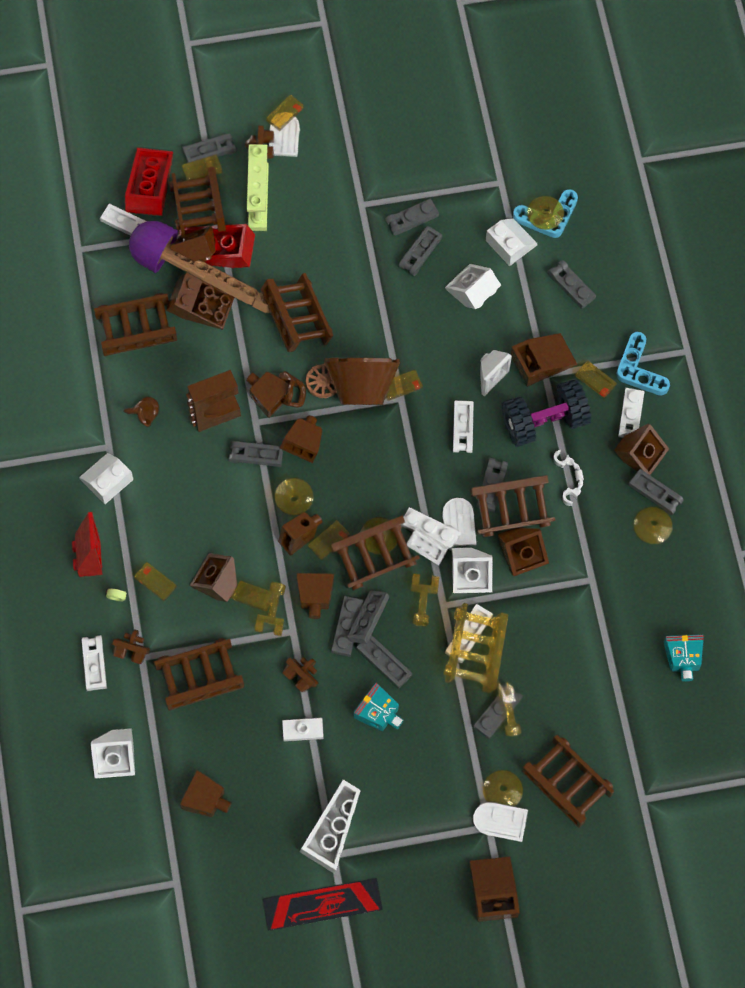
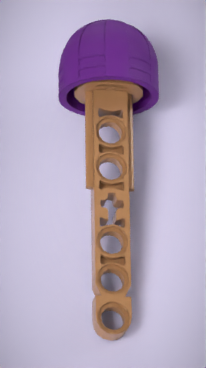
[129,221,270,313]

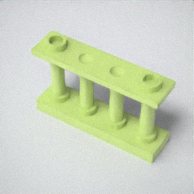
[247,144,269,231]

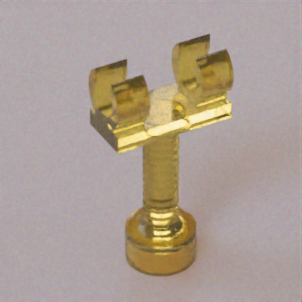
[411,574,439,626]
[255,582,286,636]
[497,681,522,736]

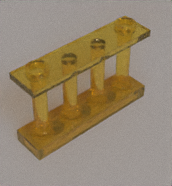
[444,603,509,693]

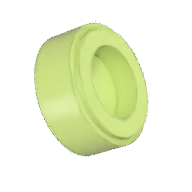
[106,589,127,601]

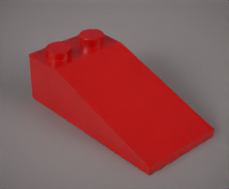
[125,148,173,216]
[178,224,255,268]
[72,512,103,577]

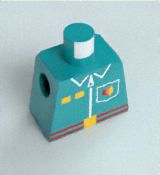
[664,635,704,682]
[354,683,404,731]

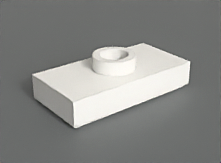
[407,528,449,565]
[282,718,323,741]

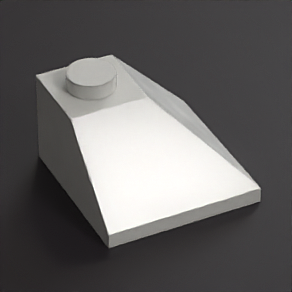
[480,350,512,396]
[452,548,492,593]
[91,728,135,778]

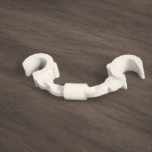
[553,450,584,506]

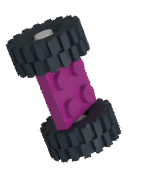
[501,379,591,447]

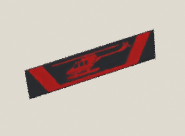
[263,878,383,931]

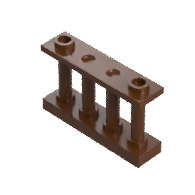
[169,167,226,238]
[261,273,333,352]
[94,293,177,356]
[470,475,555,537]
[329,515,420,590]
[154,638,244,711]
[522,735,614,828]

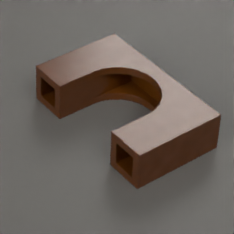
[186,370,241,432]

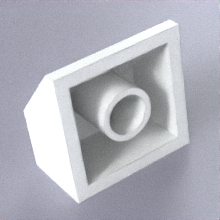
[486,218,537,266]
[445,264,501,309]
[79,453,133,504]

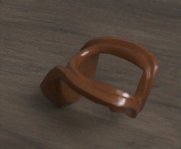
[278,371,306,407]
[123,397,159,427]

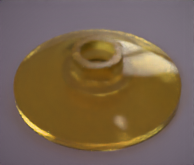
[527,196,564,230]
[275,478,313,515]
[634,507,672,544]
[361,517,397,554]
[483,770,523,807]

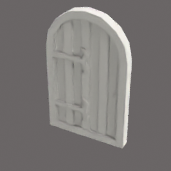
[269,113,300,157]
[442,498,476,546]
[473,803,528,842]

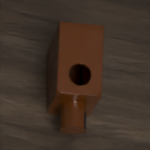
[246,372,289,418]
[280,415,322,463]
[278,512,322,556]
[297,573,334,619]
[180,771,232,817]

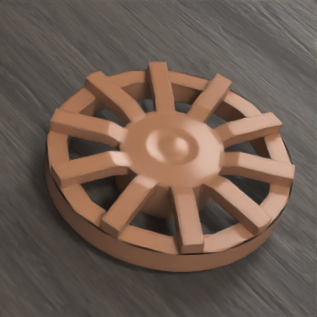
[306,364,336,398]

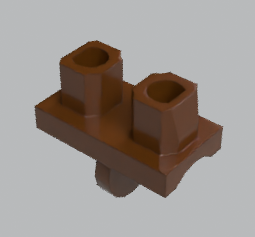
[245,126,274,159]
[112,629,151,664]
[282,657,319,692]

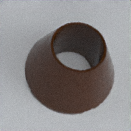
[324,358,400,405]

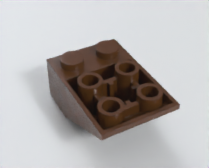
[166,272,235,330]
[511,333,577,387]
[470,857,520,922]

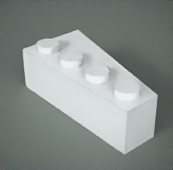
[299,780,361,873]

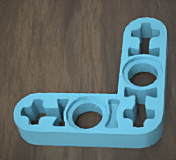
[513,189,578,238]
[617,332,670,395]

